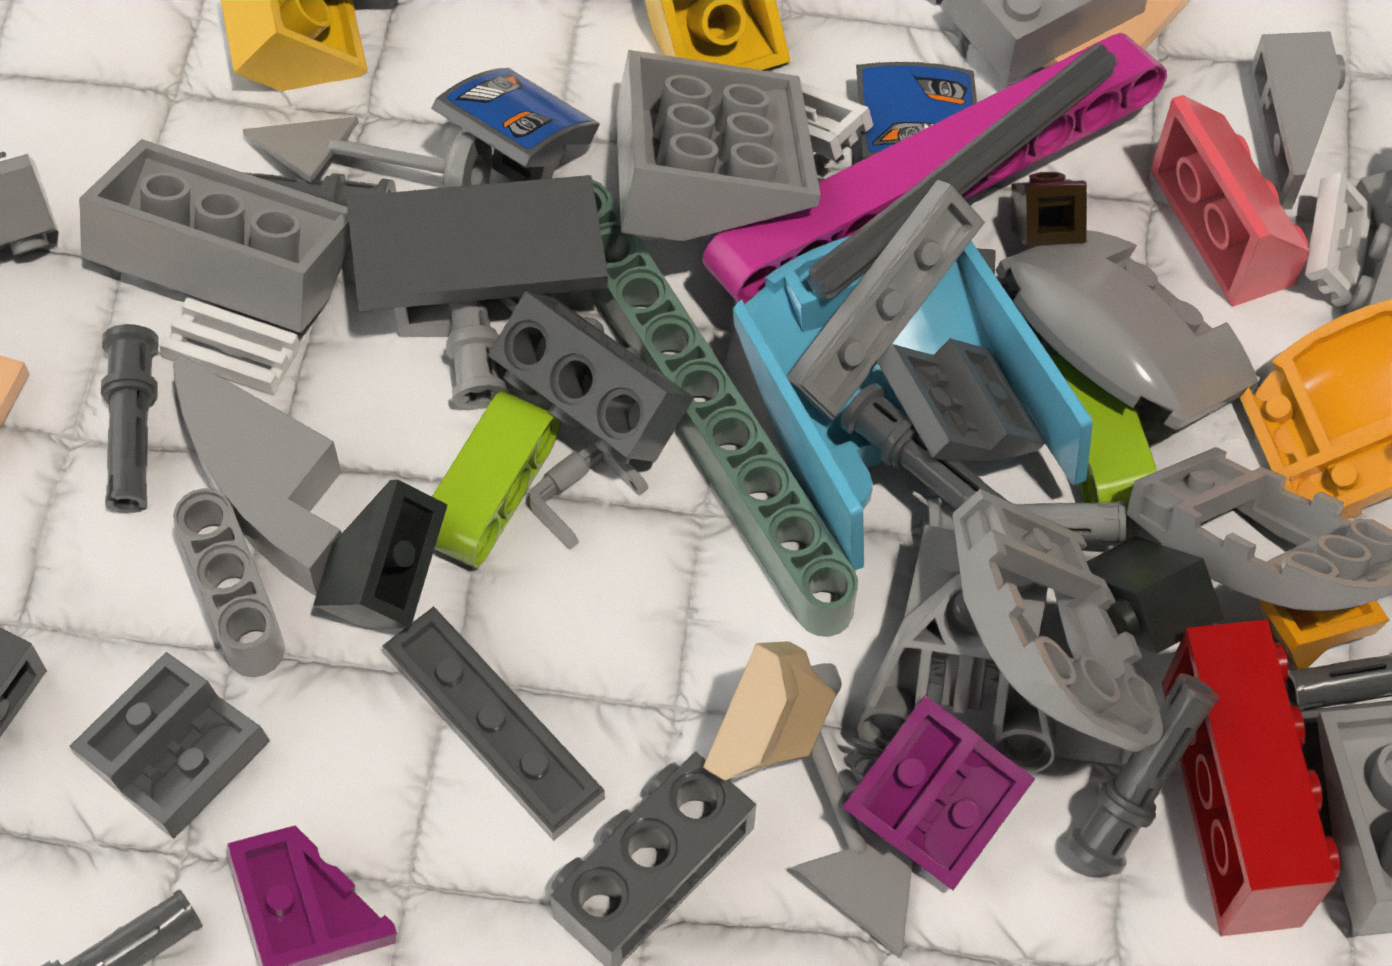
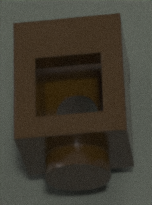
[1012,172,1087,246]

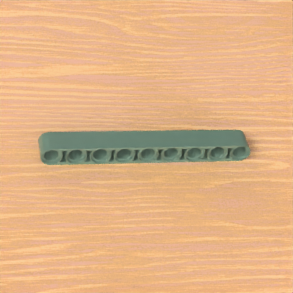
[590,180,858,637]

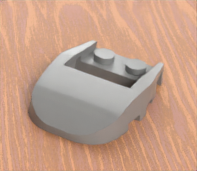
[1126,447,1392,611]
[952,489,1163,752]

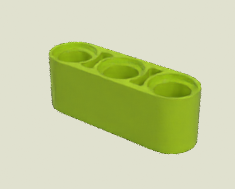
[1051,355,1157,513]
[432,391,561,568]

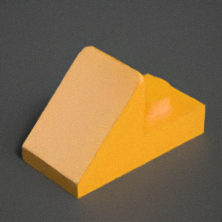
[1257,599,1390,670]

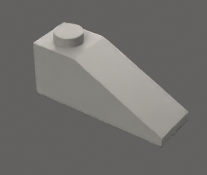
[1249,31,1346,210]

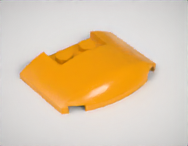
[1240,299,1392,519]

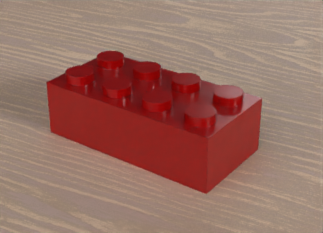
[1161,619,1340,936]

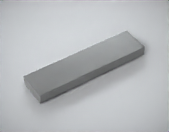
[787,180,985,421]

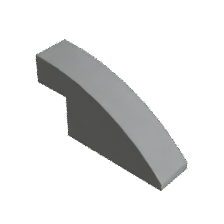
[173,354,342,597]

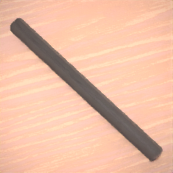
[807,44,1118,299]

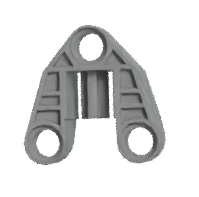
[857,573,1056,773]

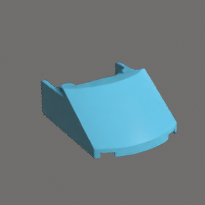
[733,236,1093,570]

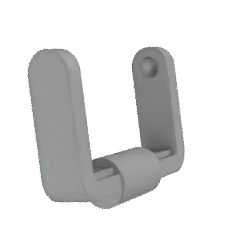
[529,440,648,549]

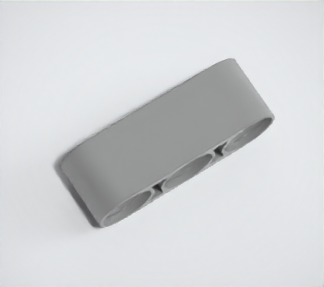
[173,488,285,677]

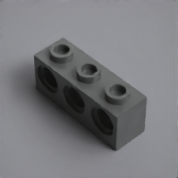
[488,291,695,464]
[550,751,757,966]

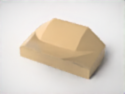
[703,641,836,781]

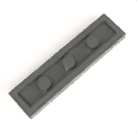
[382,606,605,841]

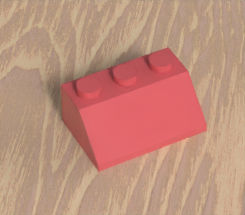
[1150,95,1310,307]

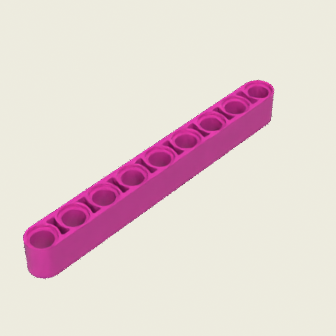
[702,33,1167,304]

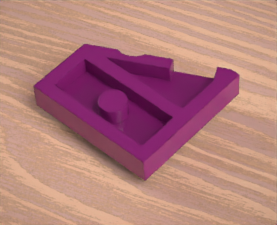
[227,825,397,966]

